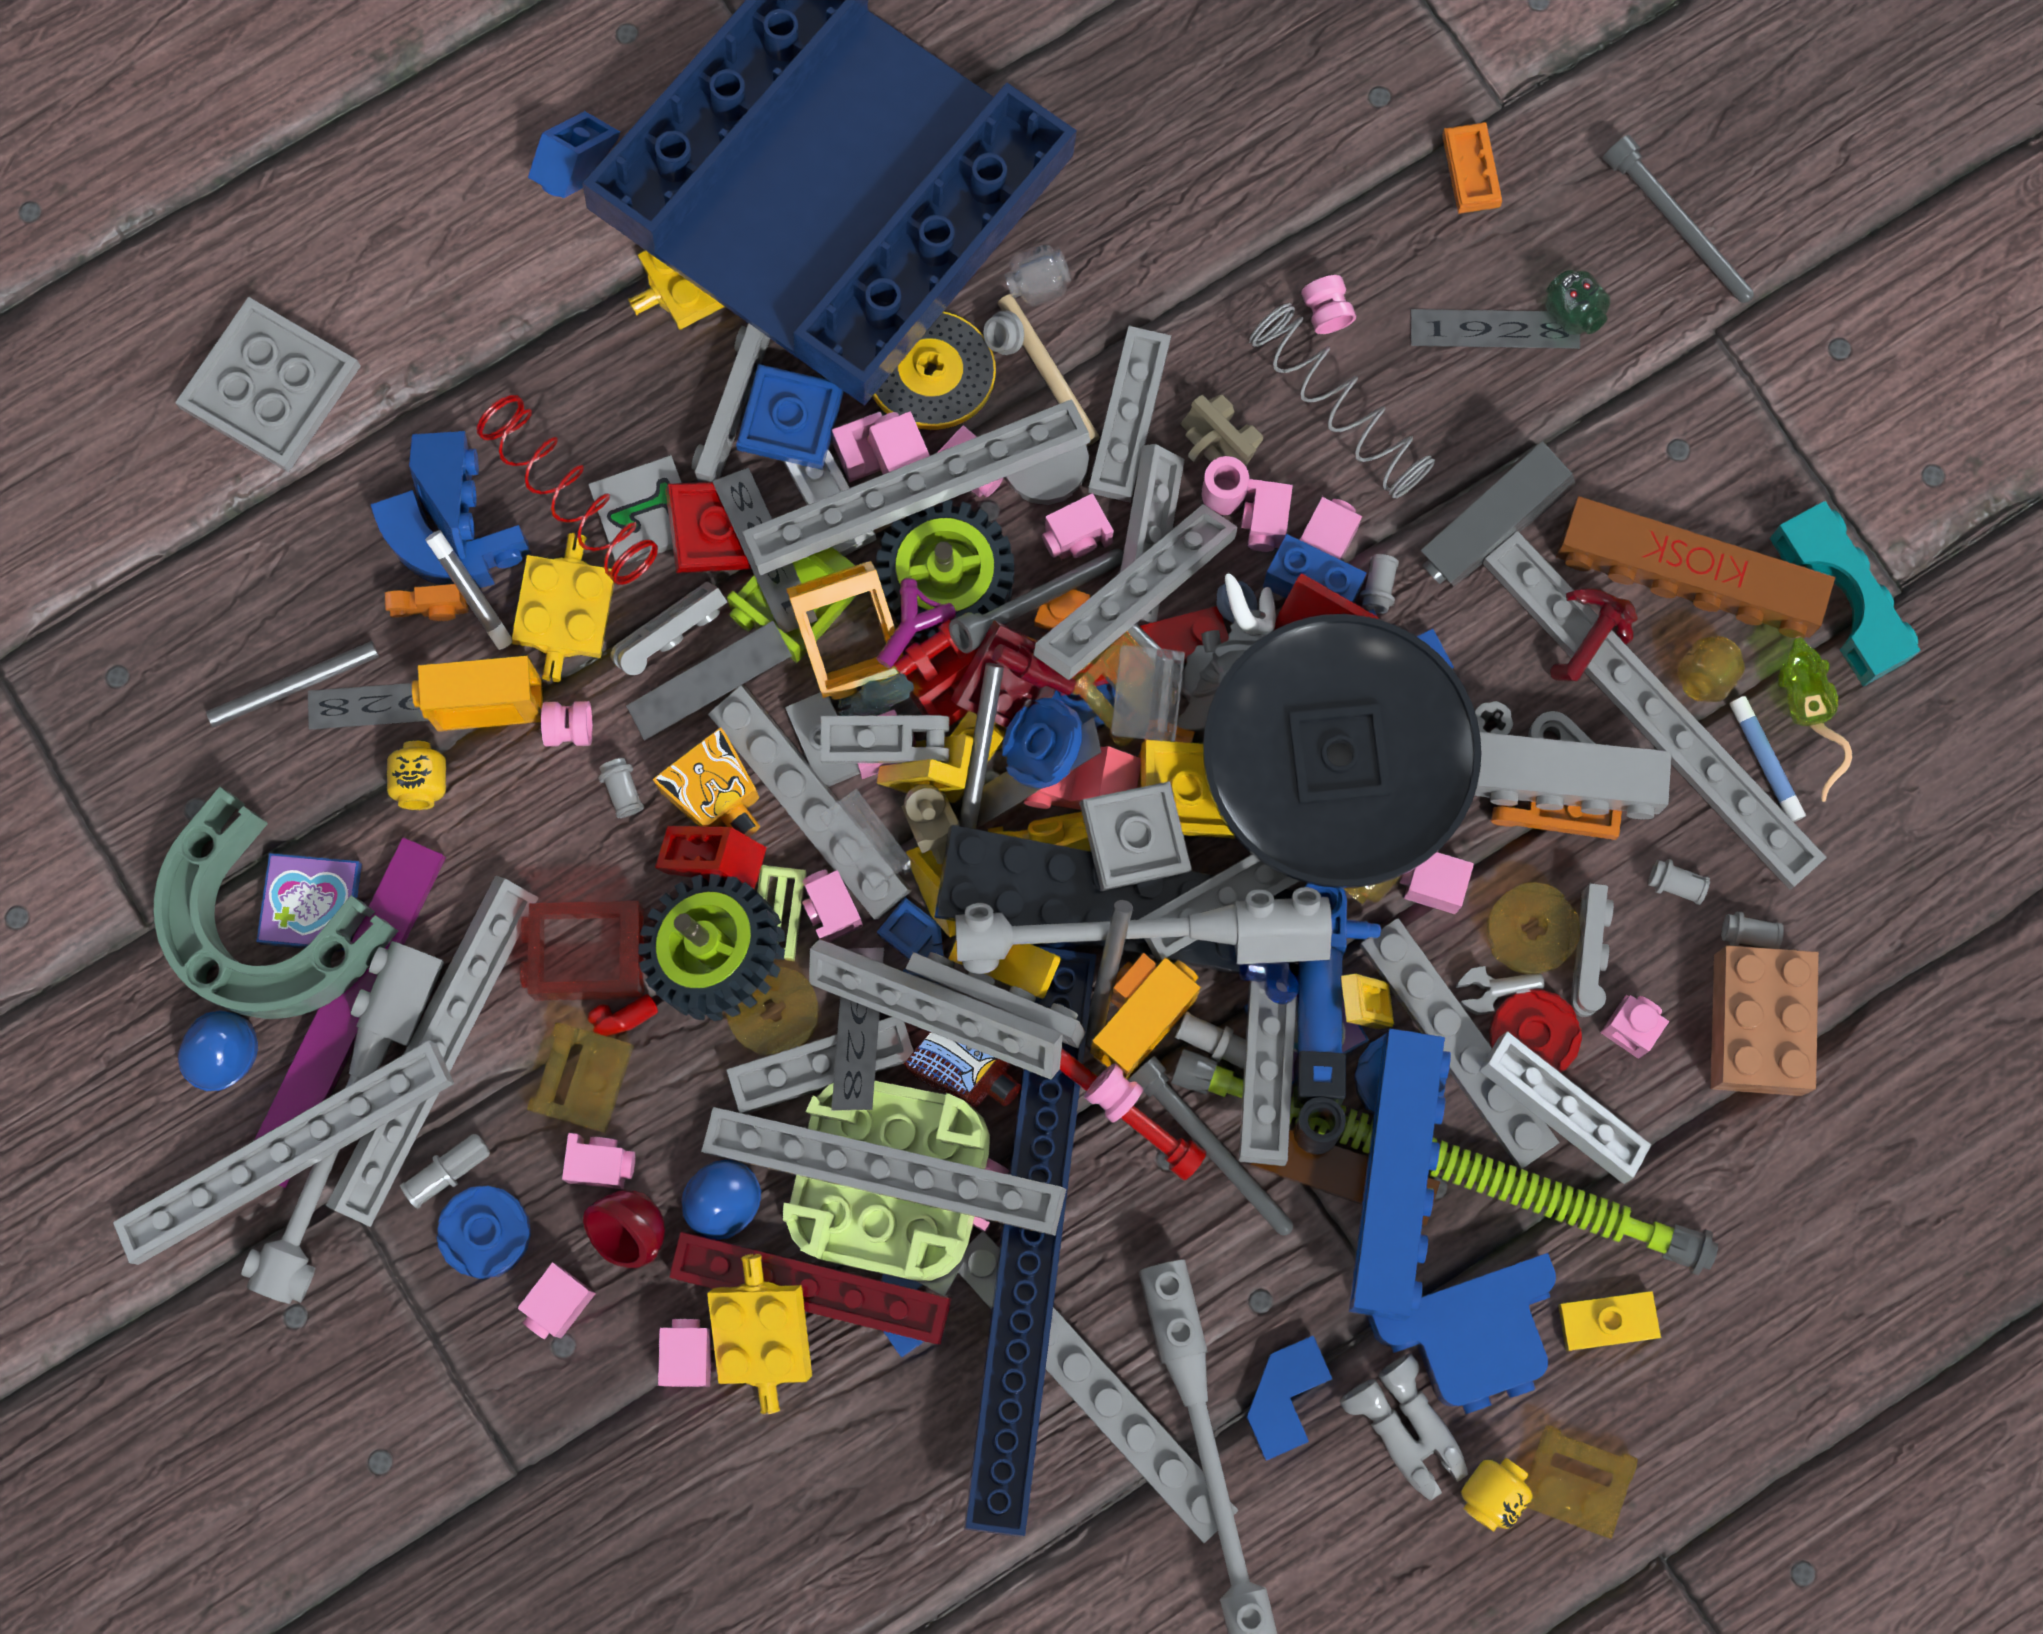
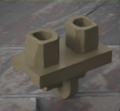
[1180,395,1263,467]
[901,784,960,864]

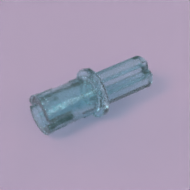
[838,673,914,716]

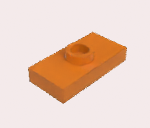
[1442,122,1502,214]
[1111,953,1156,1009]

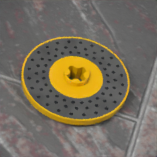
[872,311,996,430]

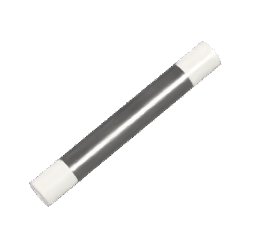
[425,530,512,650]

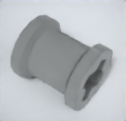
[1475,701,1513,735]

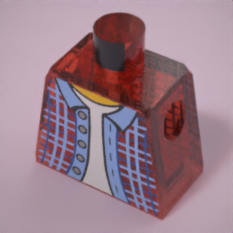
[904,1032,1021,1108]

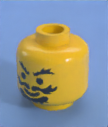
[387,741,446,810]
[1461,1457,1533,1532]

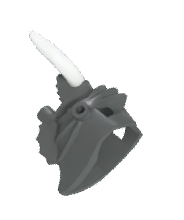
[1176,574,1276,732]

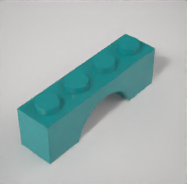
[1769,501,1921,687]

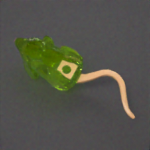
[1778,637,1852,802]

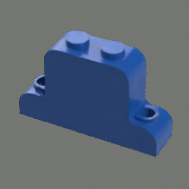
[1367,1253,1556,1414]

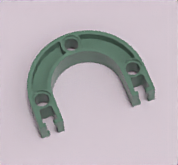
[154,787,399,1019]

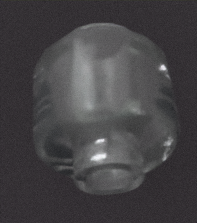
[1005,243,1072,307]

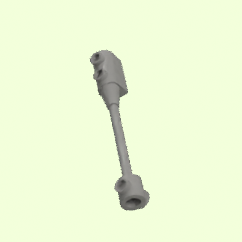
[955,887,1332,974]
[241,941,444,1304]
[1139,1260,1277,1634]

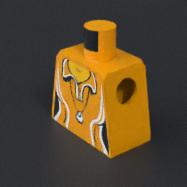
[653,727,760,837]

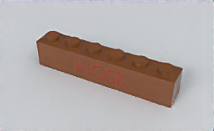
[1556,496,1835,639]

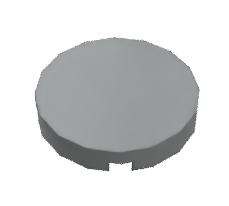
[1005,444,1089,505]

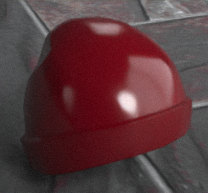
[583,1191,665,1268]

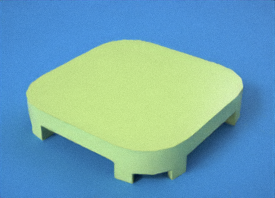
[783,1081,990,1281]

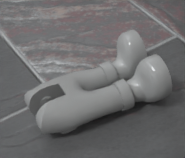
[1339,1353,1468,1501]

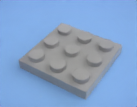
[175,297,361,473]

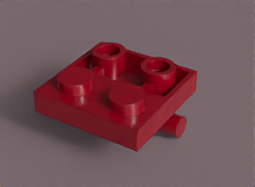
[951,620,1076,728]

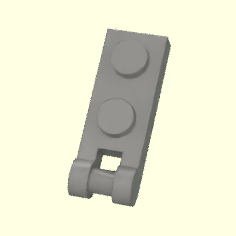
[611,582,727,675]
[820,715,949,764]
[1571,883,1614,1017]

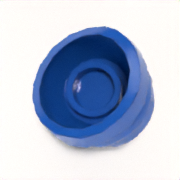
[178,1011,258,1091]
[682,1159,761,1240]

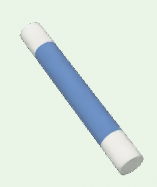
[1729,696,1806,822]

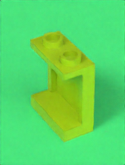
[727,547,857,663]

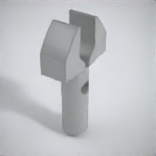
[1456,966,1544,1015]

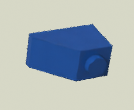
[528,111,620,198]

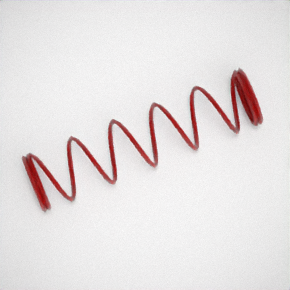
[477,395,658,585]

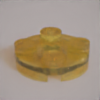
[1487,882,1580,974]
[727,967,819,1057]

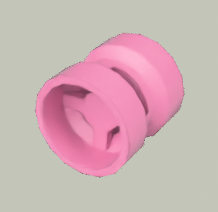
[1301,275,1356,334]
[541,701,593,747]

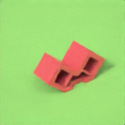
[1024,746,1141,810]

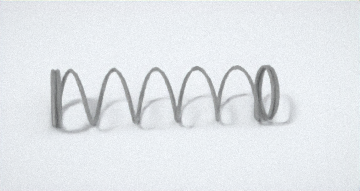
[1249,303,1435,498]

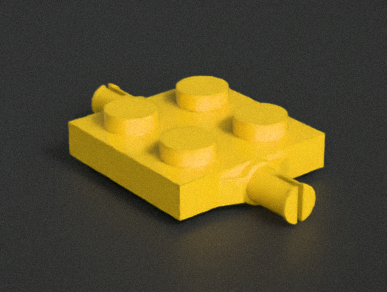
[628,251,725,330]
[512,533,614,682]
[707,1254,812,1414]

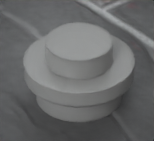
[984,311,1024,355]

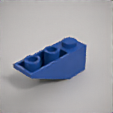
[409,431,479,559]

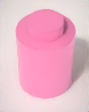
[1202,456,1249,515]

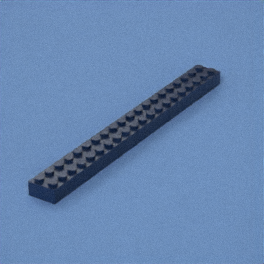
[964,947,1096,1537]

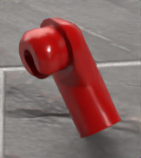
[588,994,658,1037]

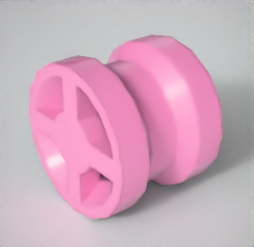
[1084,1063,1143,1123]

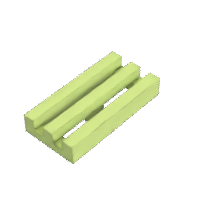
[757,865,807,961]

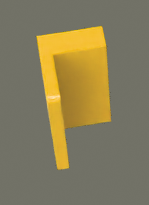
[877,734,973,794]

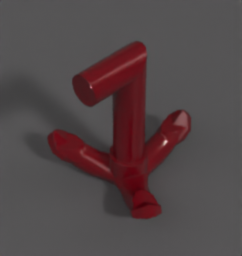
[1550,589,1638,681]

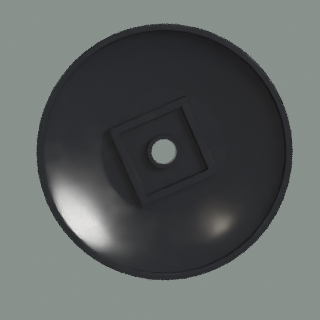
[1203,614,1482,888]

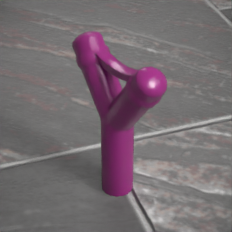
[876,578,956,669]

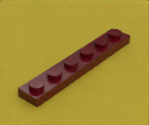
[669,1232,951,1345]

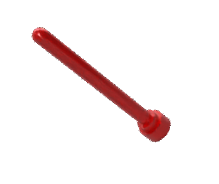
[1059,1048,1207,1181]

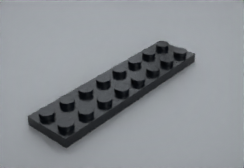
[934,825,1294,983]

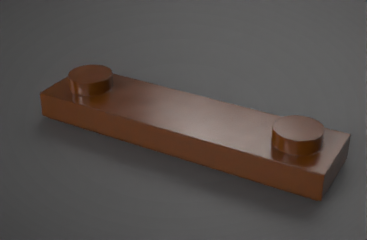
[1250,1130,1440,1227]

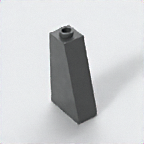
[1421,441,1576,587]

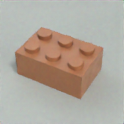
[1711,945,1819,1096]

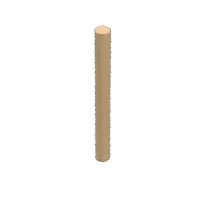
[997,294,1100,446]

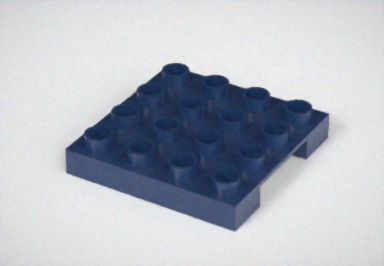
[582,0,1077,406]

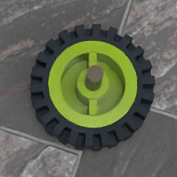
[876,500,1014,638]
[638,874,785,1021]

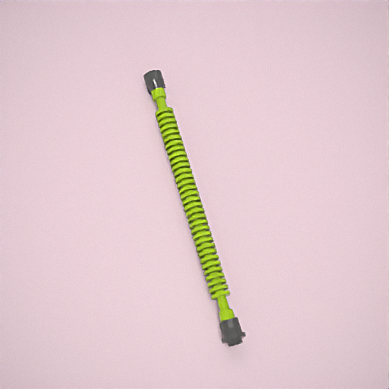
[1172,1049,1718,1275]

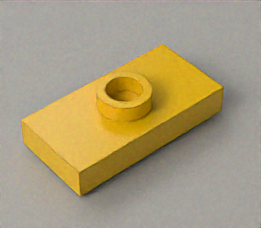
[1341,974,1394,1030]
[1558,1291,1661,1351]

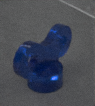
[1239,962,1299,1004]

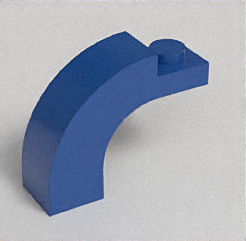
[371,490,532,588]

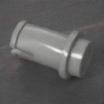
[1359,554,1399,614]
[598,758,644,818]
[1648,859,1710,905]
[1721,912,1784,949]

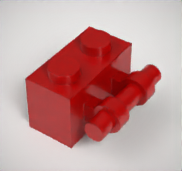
[893,613,978,726]

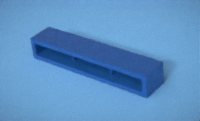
[1348,1028,1451,1321]

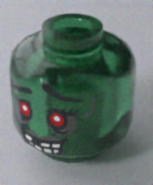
[1545,270,1611,335]

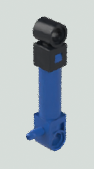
[1293,883,1381,1154]

